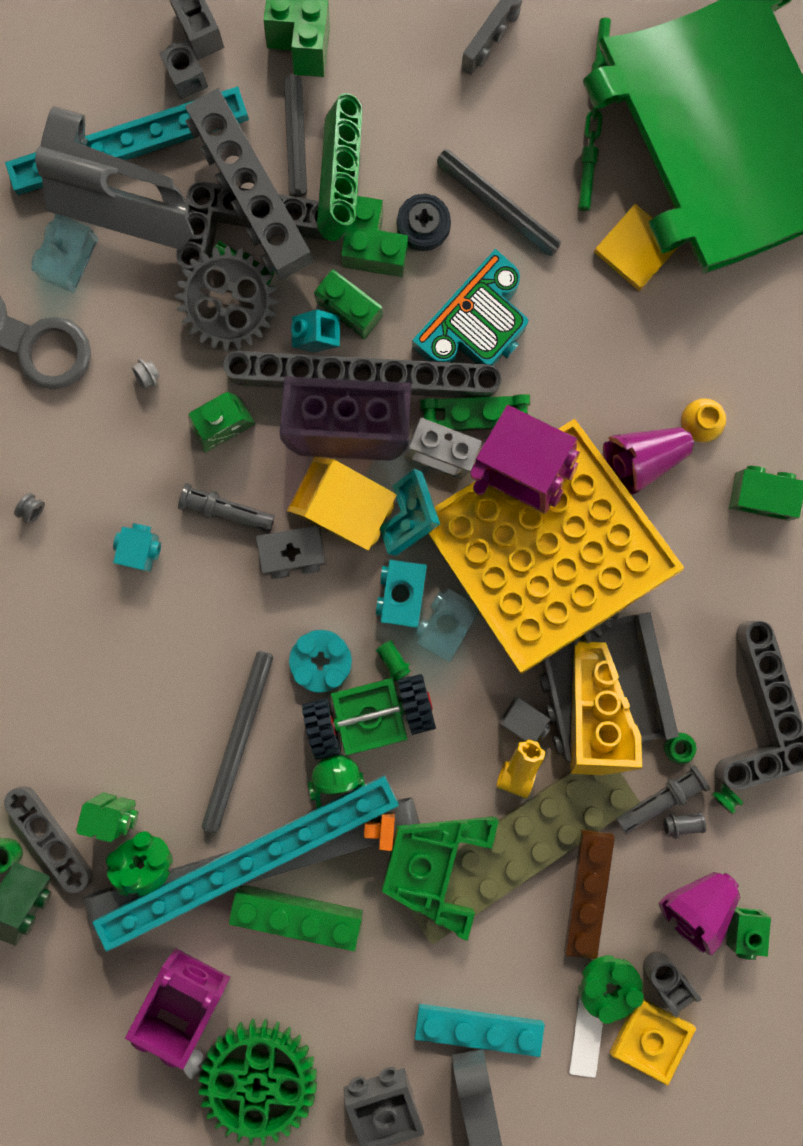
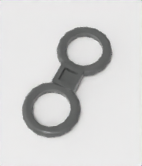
[0,296,91,390]

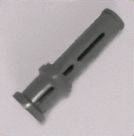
[178,483,275,534]
[617,765,710,835]

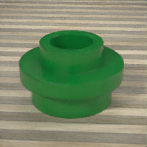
[664,732,697,764]

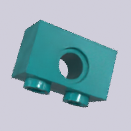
[375,560,427,628]

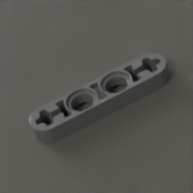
[4,786,93,893]

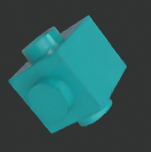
[291,309,340,353]
[113,523,161,572]

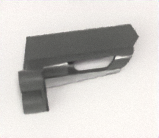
[35,106,194,250]

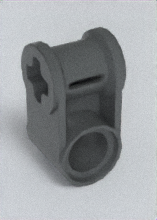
[643,952,702,1019]

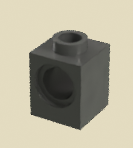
[159,40,208,100]
[499,696,550,742]

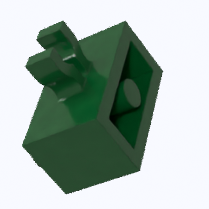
[0,862,52,946]

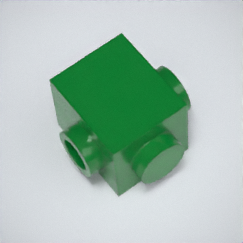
[726,907,771,960]

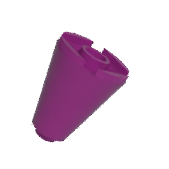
[603,427,694,495]

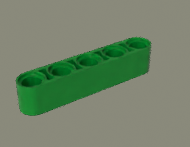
[317,93,363,241]

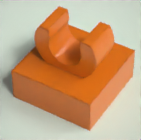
[364,812,395,851]

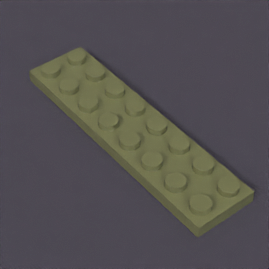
[407,771,640,945]

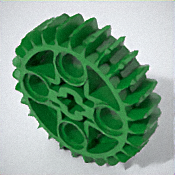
[198,1019,317,1146]

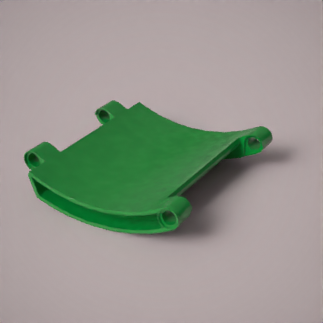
[582,0,803,274]

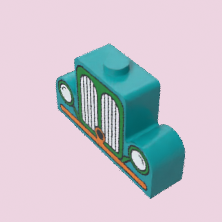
[412,248,529,366]

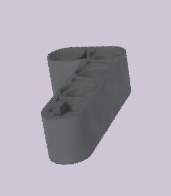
[452,1049,502,1146]

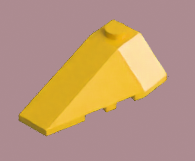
[570,641,642,775]

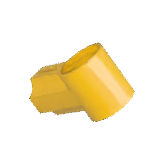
[496,739,545,799]

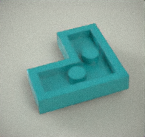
[380,469,441,556]

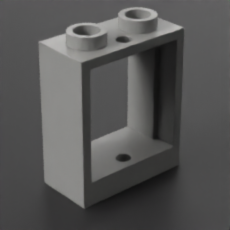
[404,418,482,480]

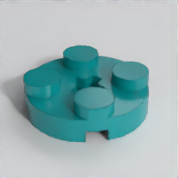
[289,630,352,692]

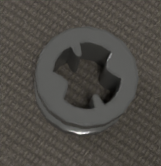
[14,493,45,524]

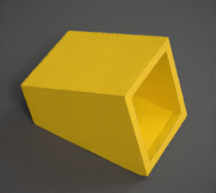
[287,456,397,551]

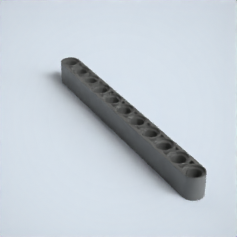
[82,797,420,930]

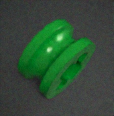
[711,783,744,815]

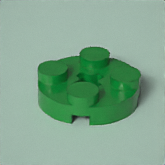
[106,831,173,896]
[578,955,644,1024]

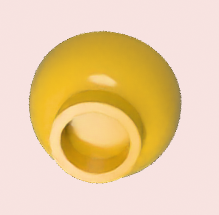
[681,398,726,443]

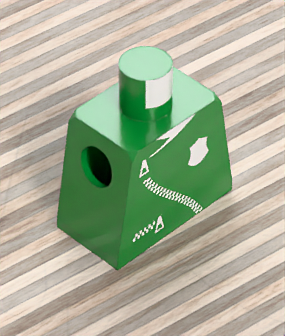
[188,392,256,453]

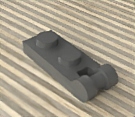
[461,0,522,75]

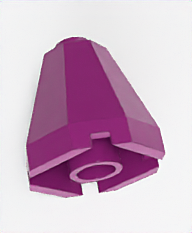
[658,872,741,956]

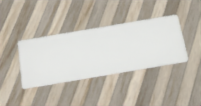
[569,991,607,1078]

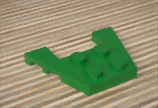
[381,816,499,941]

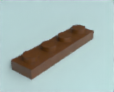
[564,830,615,959]

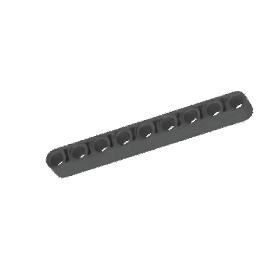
[223,351,502,398]

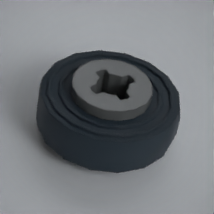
[396,193,451,251]

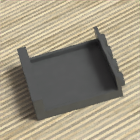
[539,612,679,761]

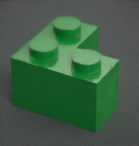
[263,0,330,77]
[341,196,408,277]

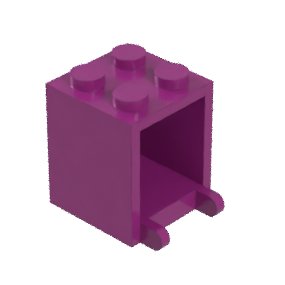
[470,405,580,514]
[124,948,230,1069]

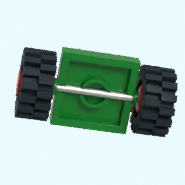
[302,674,436,760]

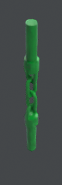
[578,17,611,211]

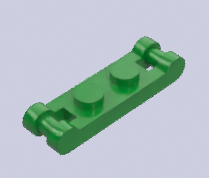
[420,394,531,431]

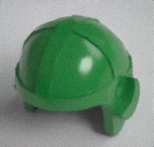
[307,754,365,808]

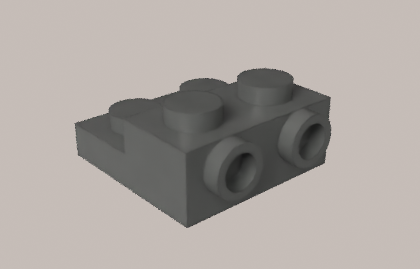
[344,1067,425,1146]

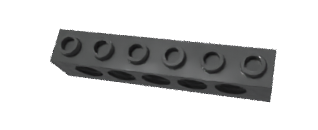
[185,88,313,280]

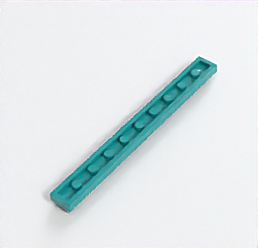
[92,775,399,952]

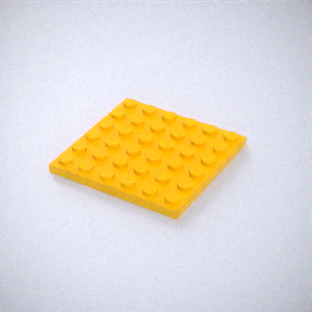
[428,418,684,674]

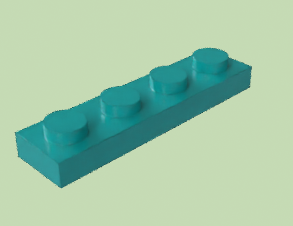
[415,1004,545,1057]

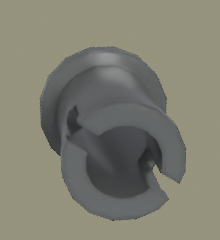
[663,812,706,839]

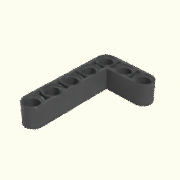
[176,182,327,271]
[715,621,803,790]

